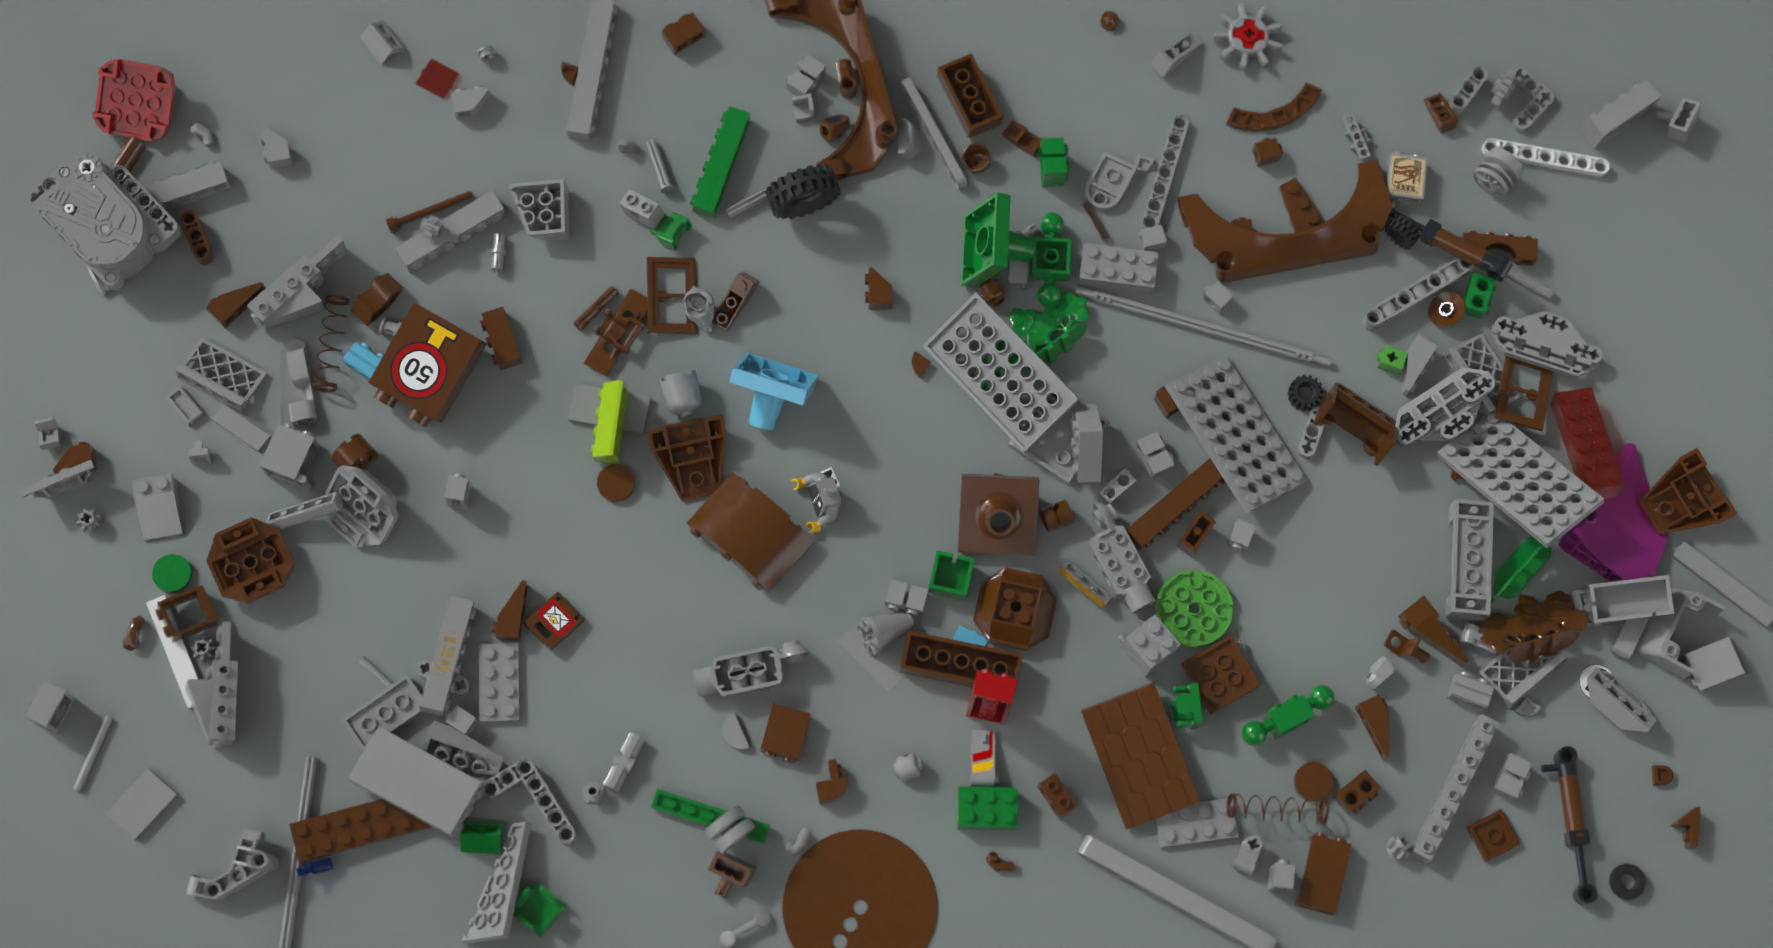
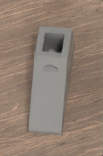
[1402,334,1437,396]

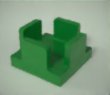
[1171,683,1203,729]
[513,881,566,938]

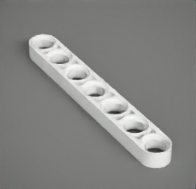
[1482,138,1610,177]

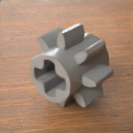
[420,215,443,240]
[76,508,102,533]
[190,636,217,662]
[1386,835,1411,860]

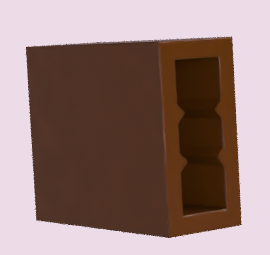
[761,703,811,763]

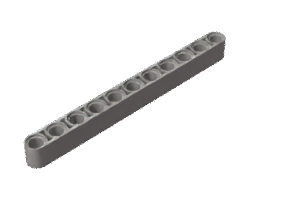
[1077,835,1278,948]

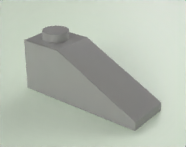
[1150,31,1203,77]

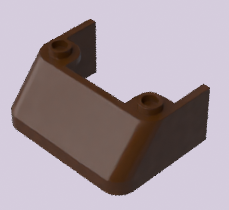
[1314,382,1397,466]

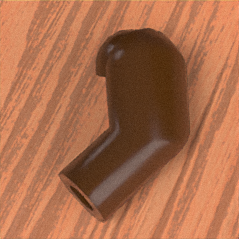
[986,851,1013,872]

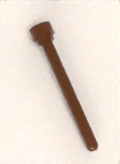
[385,191,473,233]

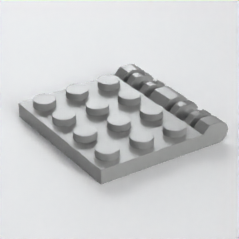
[1008,394,1110,484]

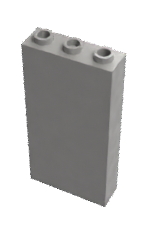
[348,727,484,838]

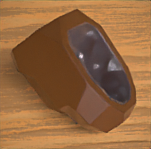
[819,114,850,142]

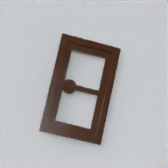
[646,257,697,334]
[1495,356,1553,431]

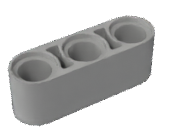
[1448,66,1488,116]
[1610,617,1650,660]

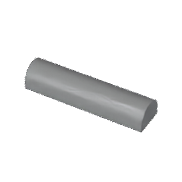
[266,492,343,530]

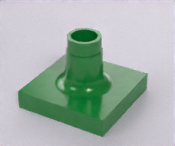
[961,192,1035,288]

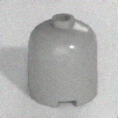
[659,370,702,418]

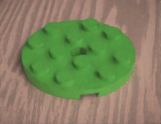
[1155,570,1233,647]

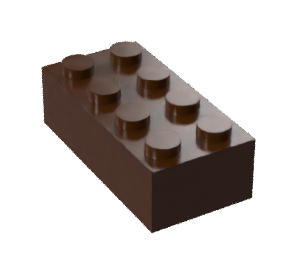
[937,53,1003,139]

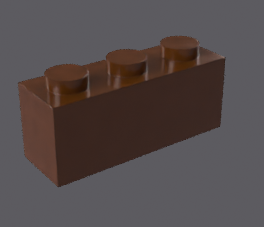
[480,307,522,371]

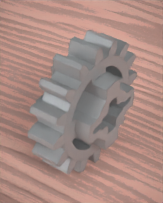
[1491,66,1518,106]

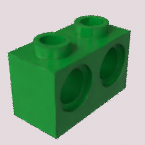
[1463,273,1496,319]

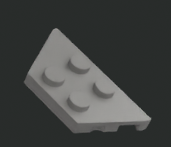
[20,460,94,499]

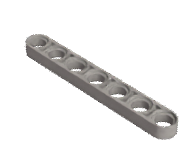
[900,78,967,190]
[1141,114,1189,229]

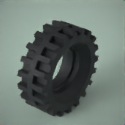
[765,164,841,219]

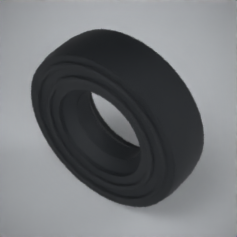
[1609,863,1646,900]

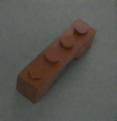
[1460,230,1538,266]

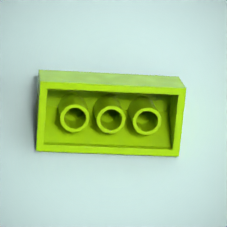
[590,380,629,464]

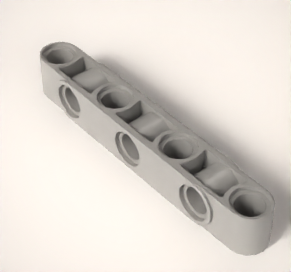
[1362,258,1475,331]

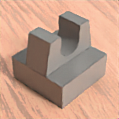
[188,440,212,465]

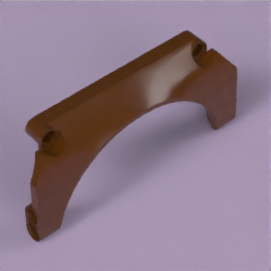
[765,0,897,180]
[1177,160,1393,283]

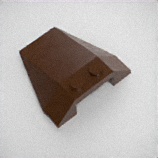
[647,414,726,502]
[1639,448,1738,535]

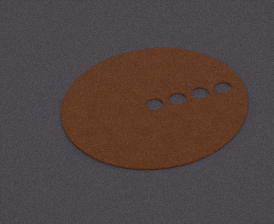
[782,829,938,948]

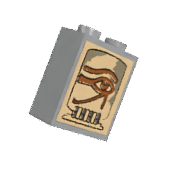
[1385,152,1427,206]

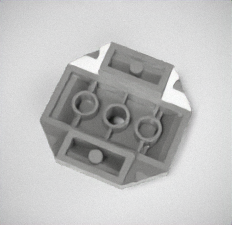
[325,465,399,547]

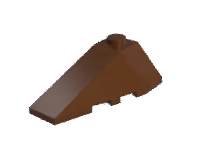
[1398,595,1469,667]

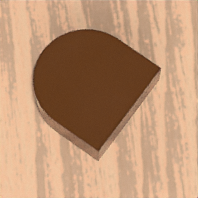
[1651,765,1673,786]

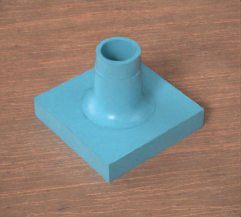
[729,352,819,430]

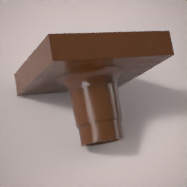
[957,473,1040,556]

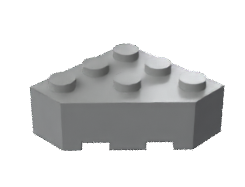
[1070,404,1103,483]

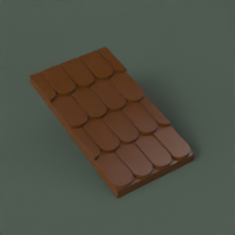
[1081,682,1200,830]

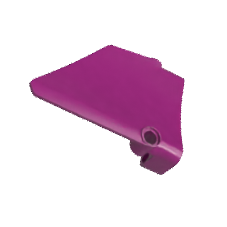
[1558,443,1668,582]

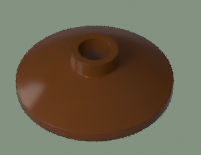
[1428,291,1465,327]

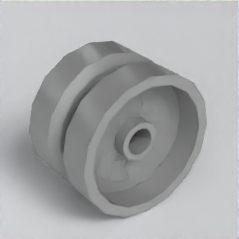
[704,805,756,854]

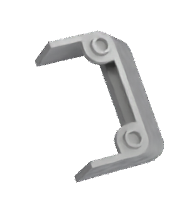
[1635,587,1725,679]

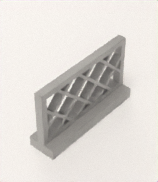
[1442,333,1523,417]
[175,338,267,413]
[1478,635,1569,709]

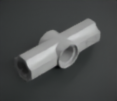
[603,732,645,793]

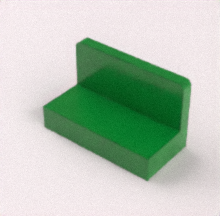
[460,821,503,854]

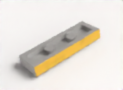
[1058,560,1113,609]

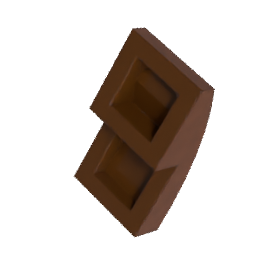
[1002,120,1042,157]

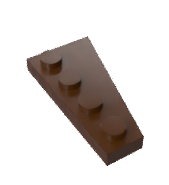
[1279,177,1325,233]

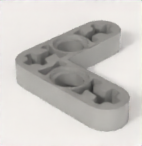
[1512,65,1554,132]

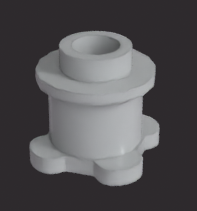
[583,782,604,804]

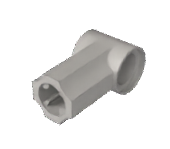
[1459,623,1496,655]

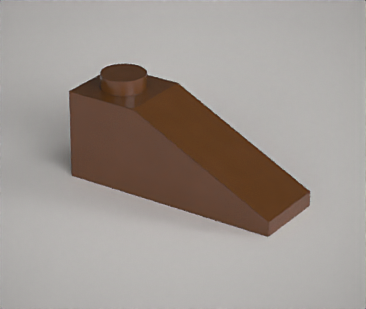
[206,282,266,329]
[492,580,528,642]
[1355,694,1389,760]

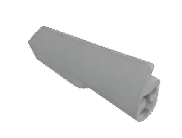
[280,337,317,426]

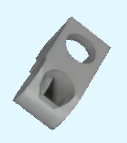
[1100,468,1137,504]

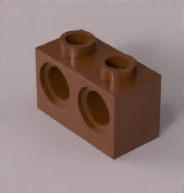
[1333,770,1381,815]
[1037,773,1077,820]

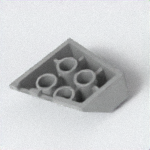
[508,179,570,241]

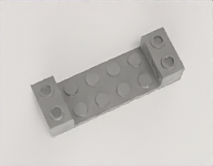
[1445,499,1494,622]

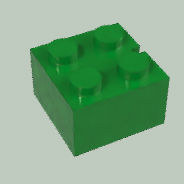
[1038,137,1070,187]
[928,550,975,600]

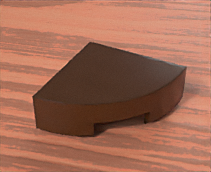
[561,62,579,86]
[912,351,931,378]

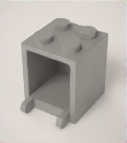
[259,424,320,491]
[1117,614,1181,677]

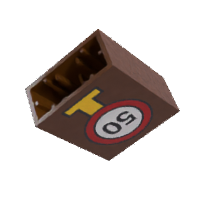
[368,303,487,427]

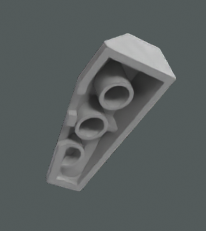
[423,721,503,775]

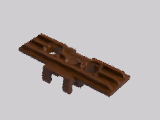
[584,288,647,377]

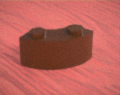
[350,273,404,326]

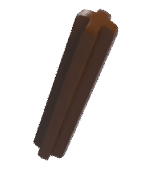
[573,286,618,331]

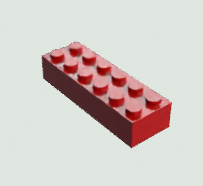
[966,670,1017,725]

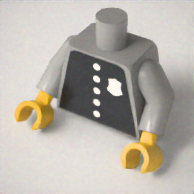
[791,472,842,533]

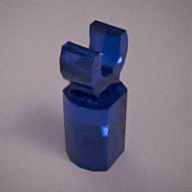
[296,857,334,876]

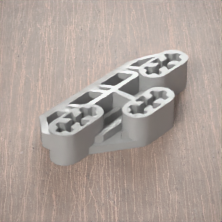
[1490,311,1603,379]
[1395,367,1495,447]

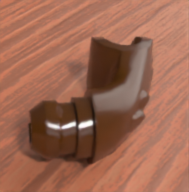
[123,616,144,651]

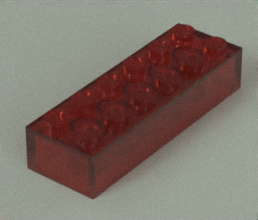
[1551,387,1625,499]

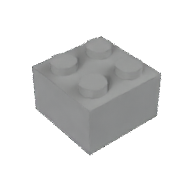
[25,681,75,733]

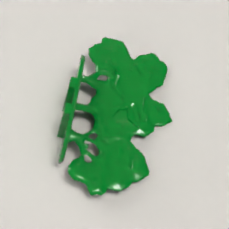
[988,292,1089,371]
[1491,537,1551,604]

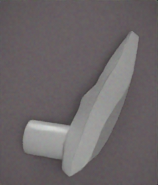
[87,266,111,296]

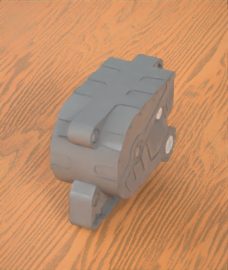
[27,153,182,291]

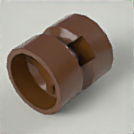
[1039,500,1074,532]

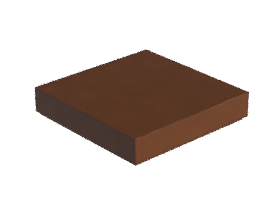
[1466,809,1521,863]

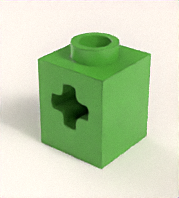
[1376,345,1408,375]

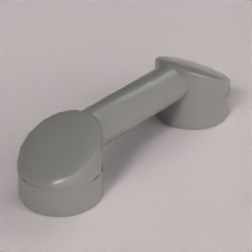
[720,911,771,948]

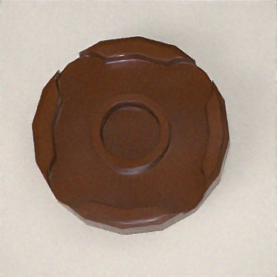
[597,464,635,502]
[1294,762,1333,801]

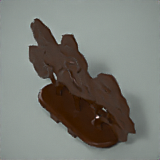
[1480,591,1591,663]

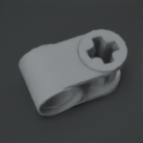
[1232,835,1263,875]

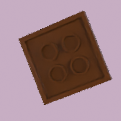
[1181,635,1261,715]

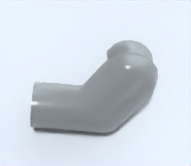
[190,123,214,147]
[785,828,811,855]

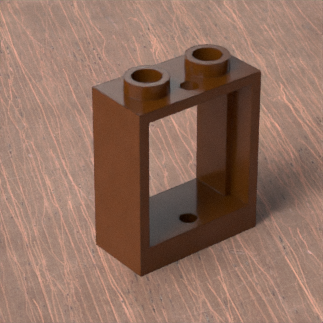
[155,585,218,643]

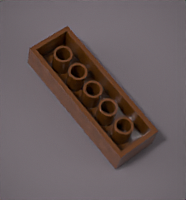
[900,630,1023,696]

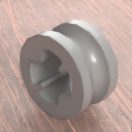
[477,46,496,62]

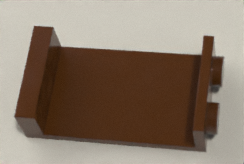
[1294,832,1352,916]

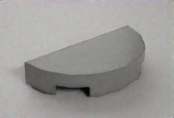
[722,712,750,750]

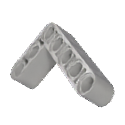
[483,759,577,845]

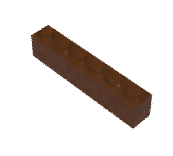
[1126,458,1225,551]

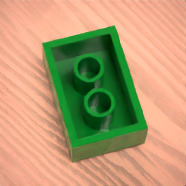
[957,786,1018,831]

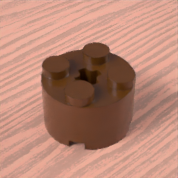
[332,434,379,470]

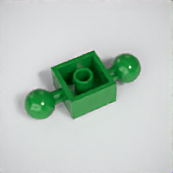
[1030,212,1071,307]
[1242,685,1335,746]

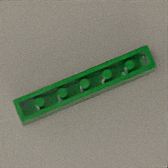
[690,106,750,219]

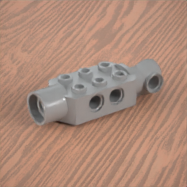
[1088,503,1156,614]
[693,640,810,698]

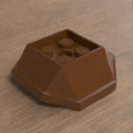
[206,517,295,604]
[973,567,1057,651]

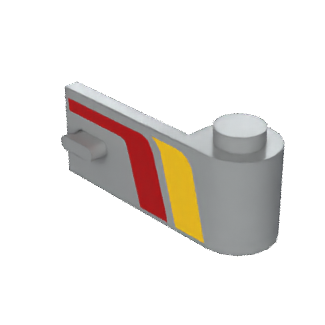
[970,730,999,787]

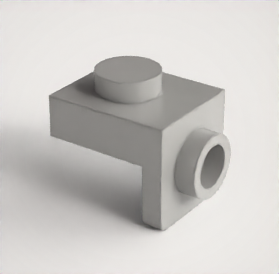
[35,417,61,450]

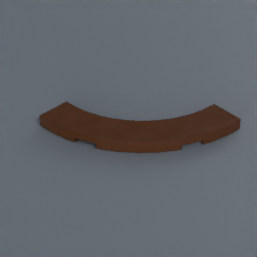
[1226,83,1322,131]

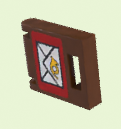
[524,592,585,652]

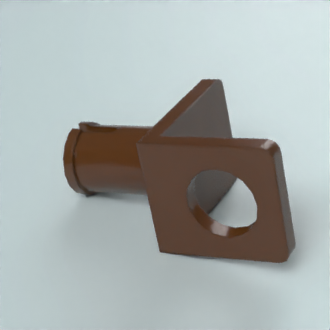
[1384,630,1430,664]

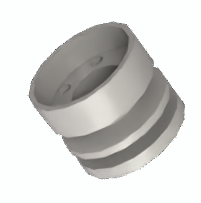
[1473,147,1524,197]

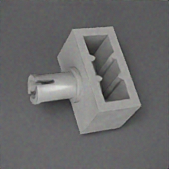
[1655,97,1701,144]

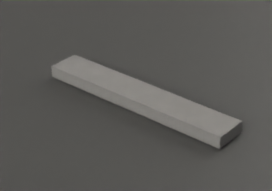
[1671,541,1773,628]

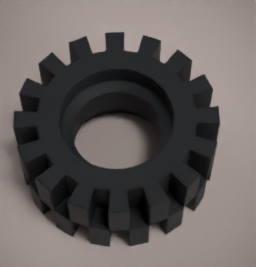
[1385,215,1420,250]
[1287,375,1324,411]

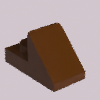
[1671,807,1701,849]

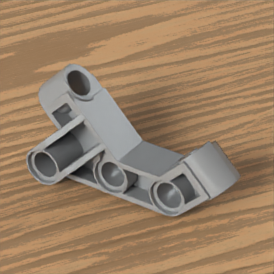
[185,826,280,901]

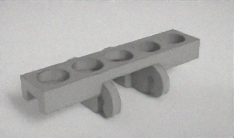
[1343,114,1372,161]

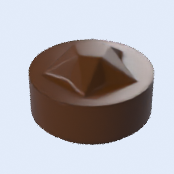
[1100,11,1119,31]

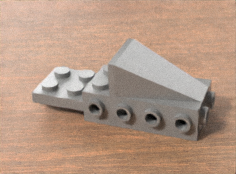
[247,235,346,330]
[185,621,238,749]

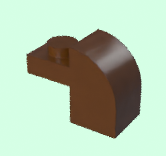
[816,759,847,805]

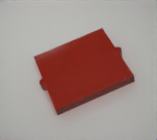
[415,59,459,99]

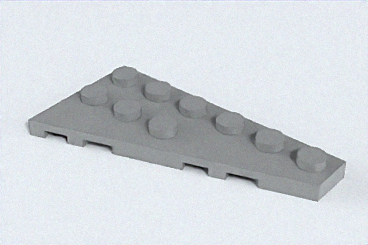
[461,821,531,944]

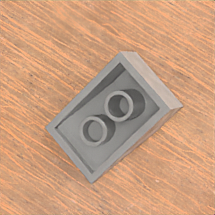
[132,473,183,541]

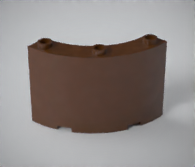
[687,472,814,592]

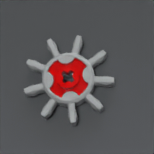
[1212,3,1282,71]

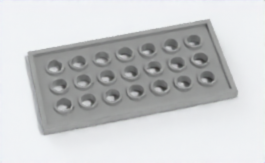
[922,293,1080,453]
[1165,355,1307,514]
[1437,411,1604,548]

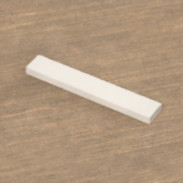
[146,595,199,709]

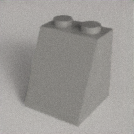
[1683,637,1748,691]

